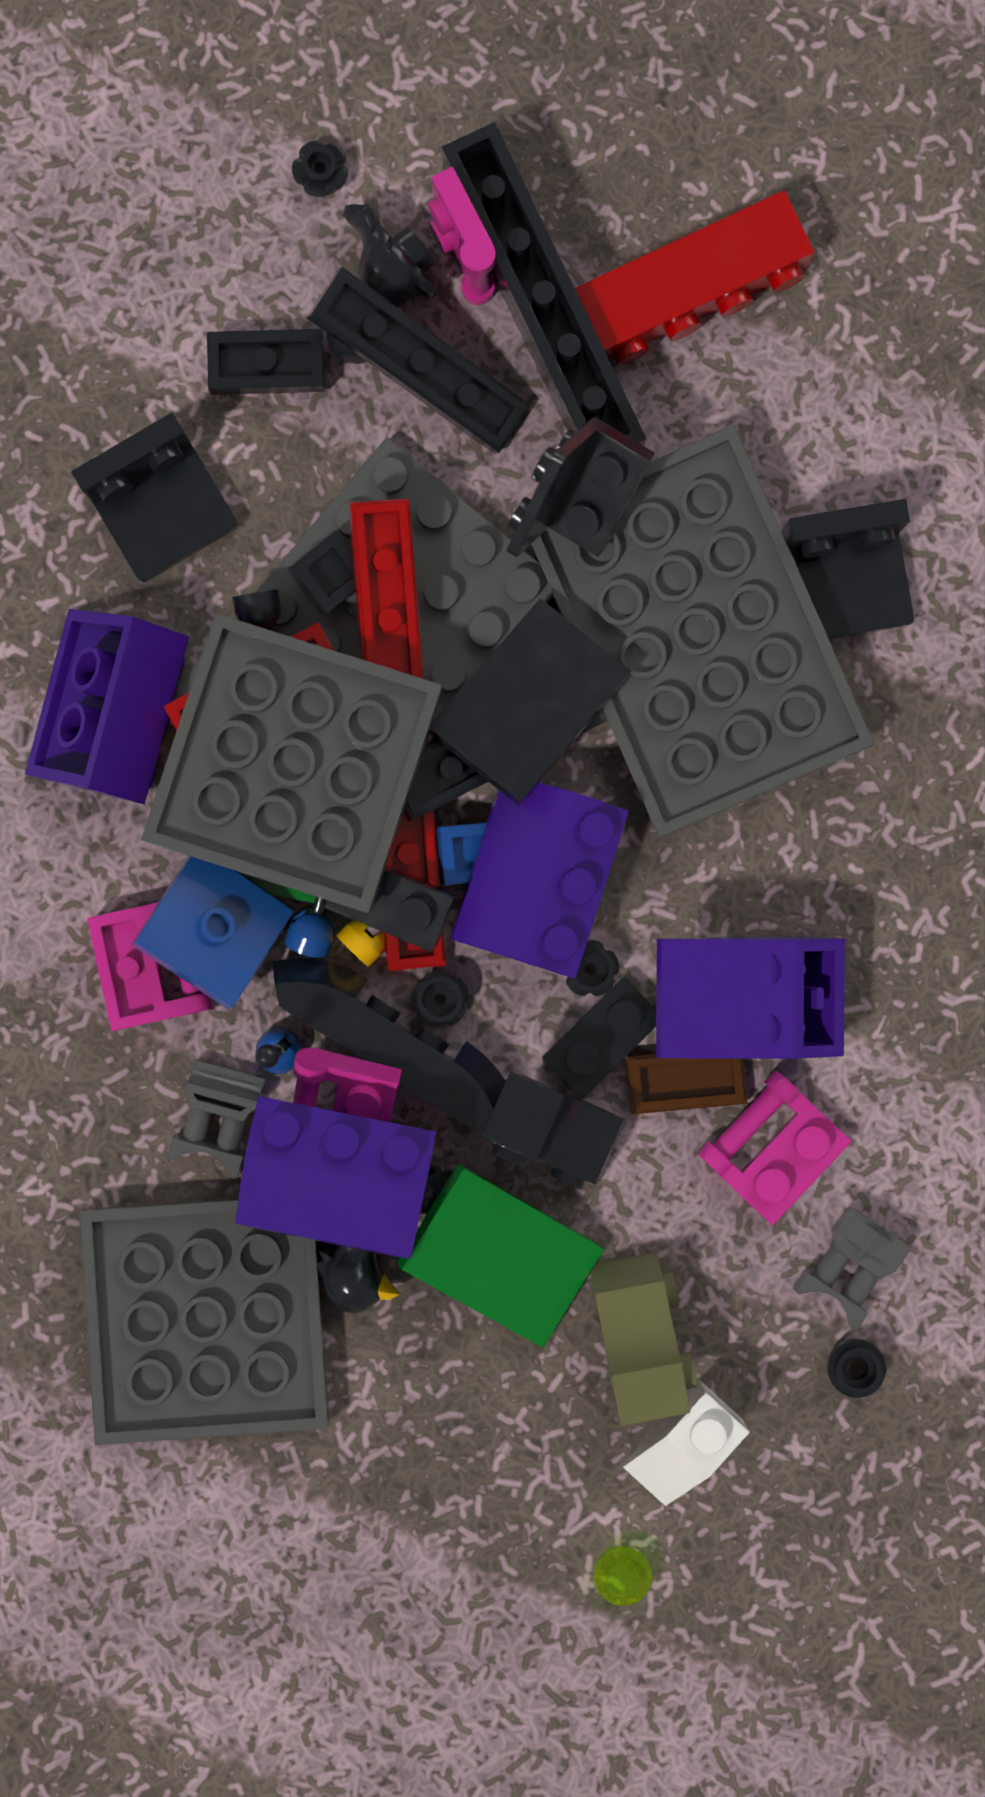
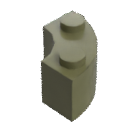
[590,1252,697,1426]

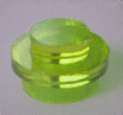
[594,1545,652,1606]

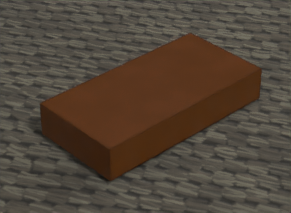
[626,1053,747,1115]

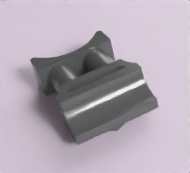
[168,1059,266,1178]
[793,1207,912,1332]

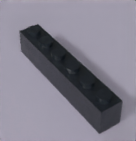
[442,122,646,446]

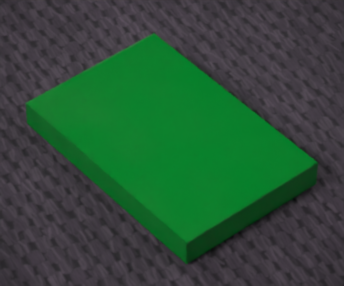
[397,1163,604,1348]

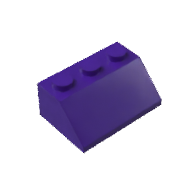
[25,609,189,805]
[449,783,629,979]
[235,1096,436,1260]

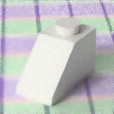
[622,1380,750,1506]

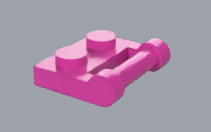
[427,166,496,305]
[87,902,216,1031]
[293,1048,402,1123]
[697,1069,852,1226]

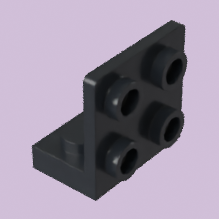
[71,412,238,583]
[507,417,655,557]
[781,499,914,639]

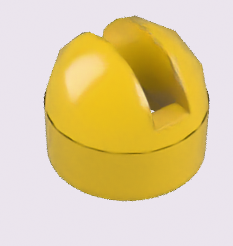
[336,920,386,968]

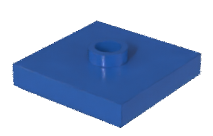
[131,856,294,1009]

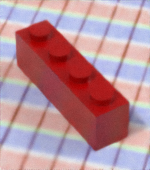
[575,190,815,365]

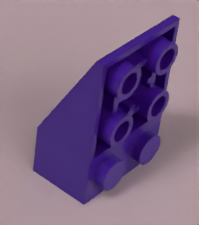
[656,936,845,1059]

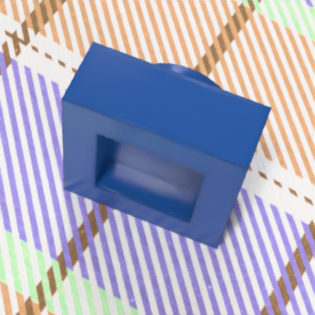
[435,822,487,885]

